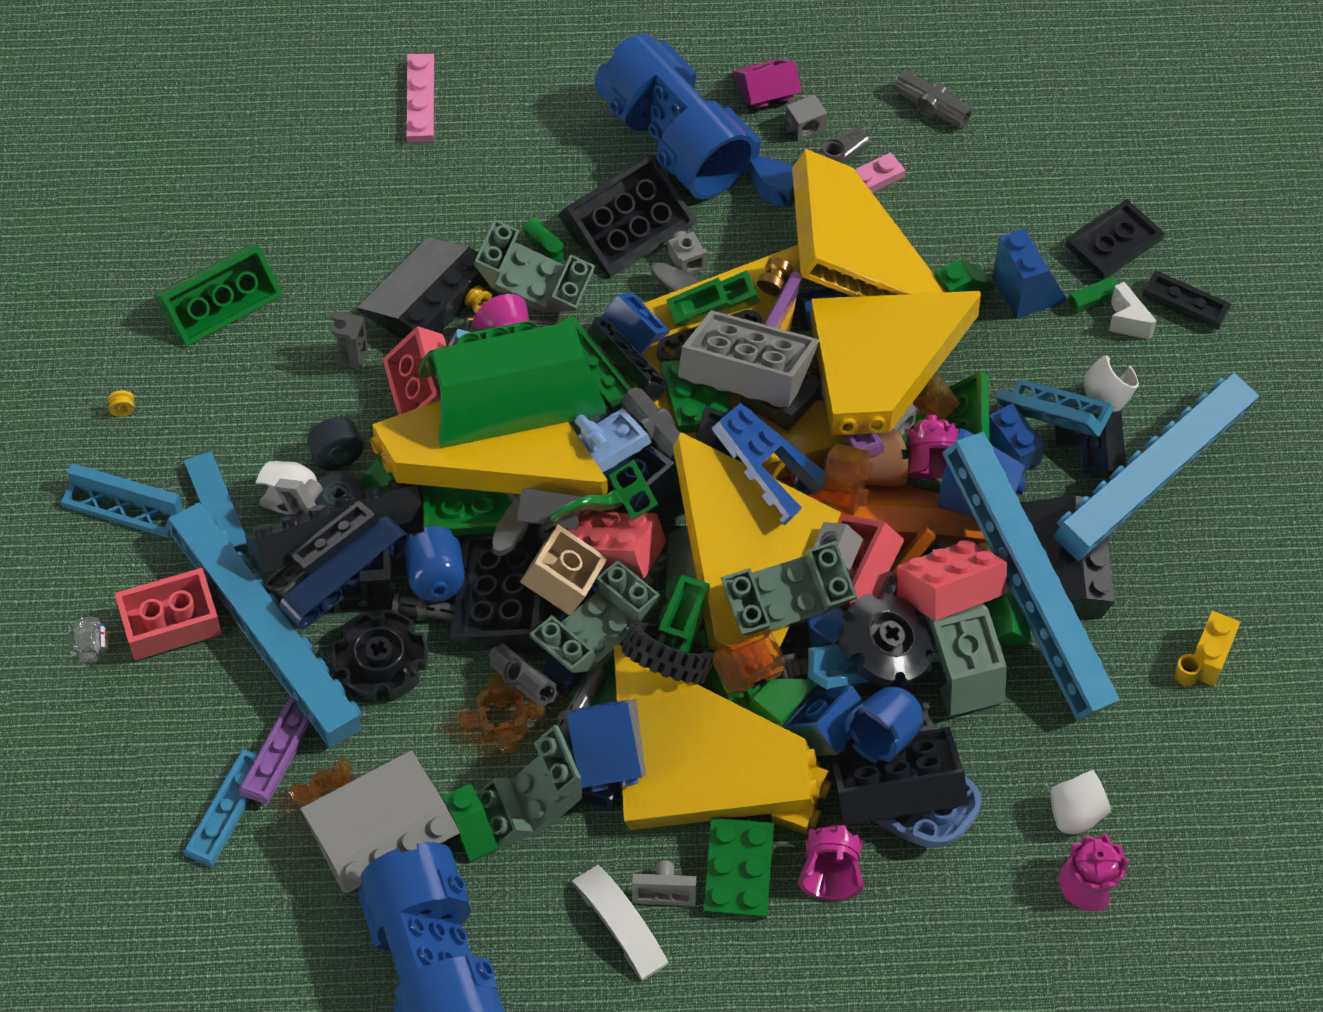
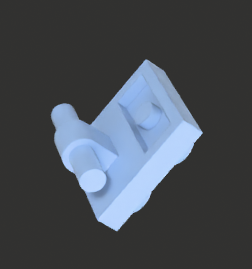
[575,408,652,473]

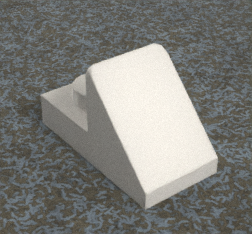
[1109,282,1156,339]

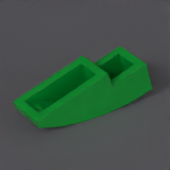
[666,270,761,326]
[658,574,710,653]
[983,581,1031,648]

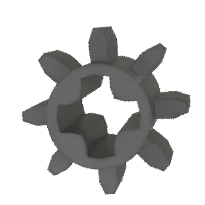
[770,652,808,679]

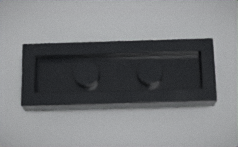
[1142,270,1232,330]
[289,500,379,576]

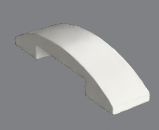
[572,865,669,981]

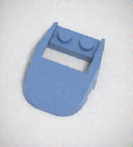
[874,776,981,848]

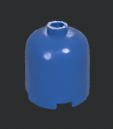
[402,526,465,602]
[845,687,923,763]

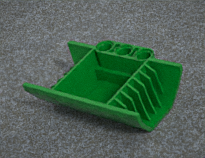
[418,321,606,449]

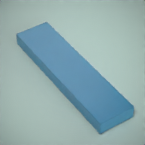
[184,451,248,552]
[183,749,257,867]

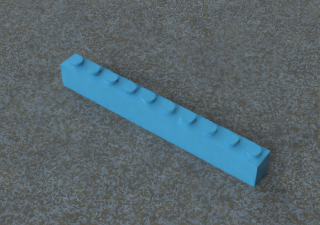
[1053,373,1259,562]
[942,432,1120,721]
[168,503,362,748]

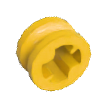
[464,285,492,313]
[108,390,135,417]

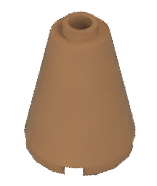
[824,430,908,488]

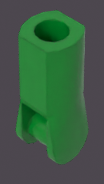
[523,217,564,262]
[1068,277,1119,313]

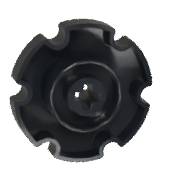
[838,593,934,687]
[331,610,428,702]

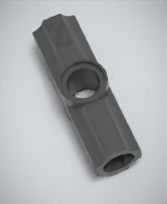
[894,71,973,128]
[816,127,870,164]
[621,388,680,463]
[488,643,558,707]

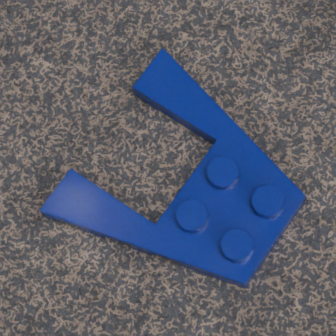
[711,403,832,526]

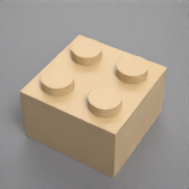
[520,524,608,615]

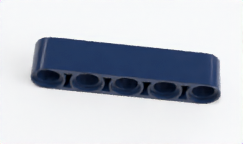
[279,516,409,629]

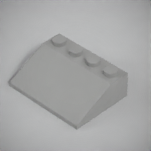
[678,310,819,408]
[300,750,460,893]

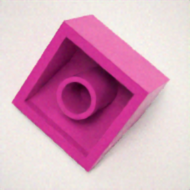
[732,58,801,108]

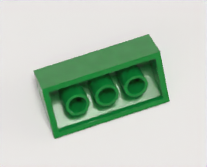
[153,244,284,346]

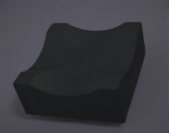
[740,376,822,431]

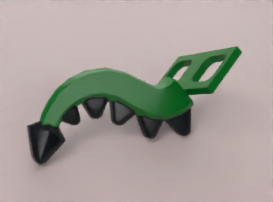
[540,460,659,532]

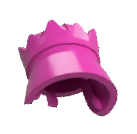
[473,294,529,331]
[904,415,959,479]
[798,825,864,901]
[1059,833,1129,912]

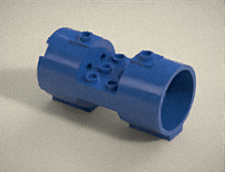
[595,34,761,199]
[358,842,505,1012]

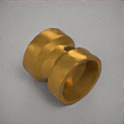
[757,257,794,297]

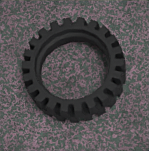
[621,620,715,684]

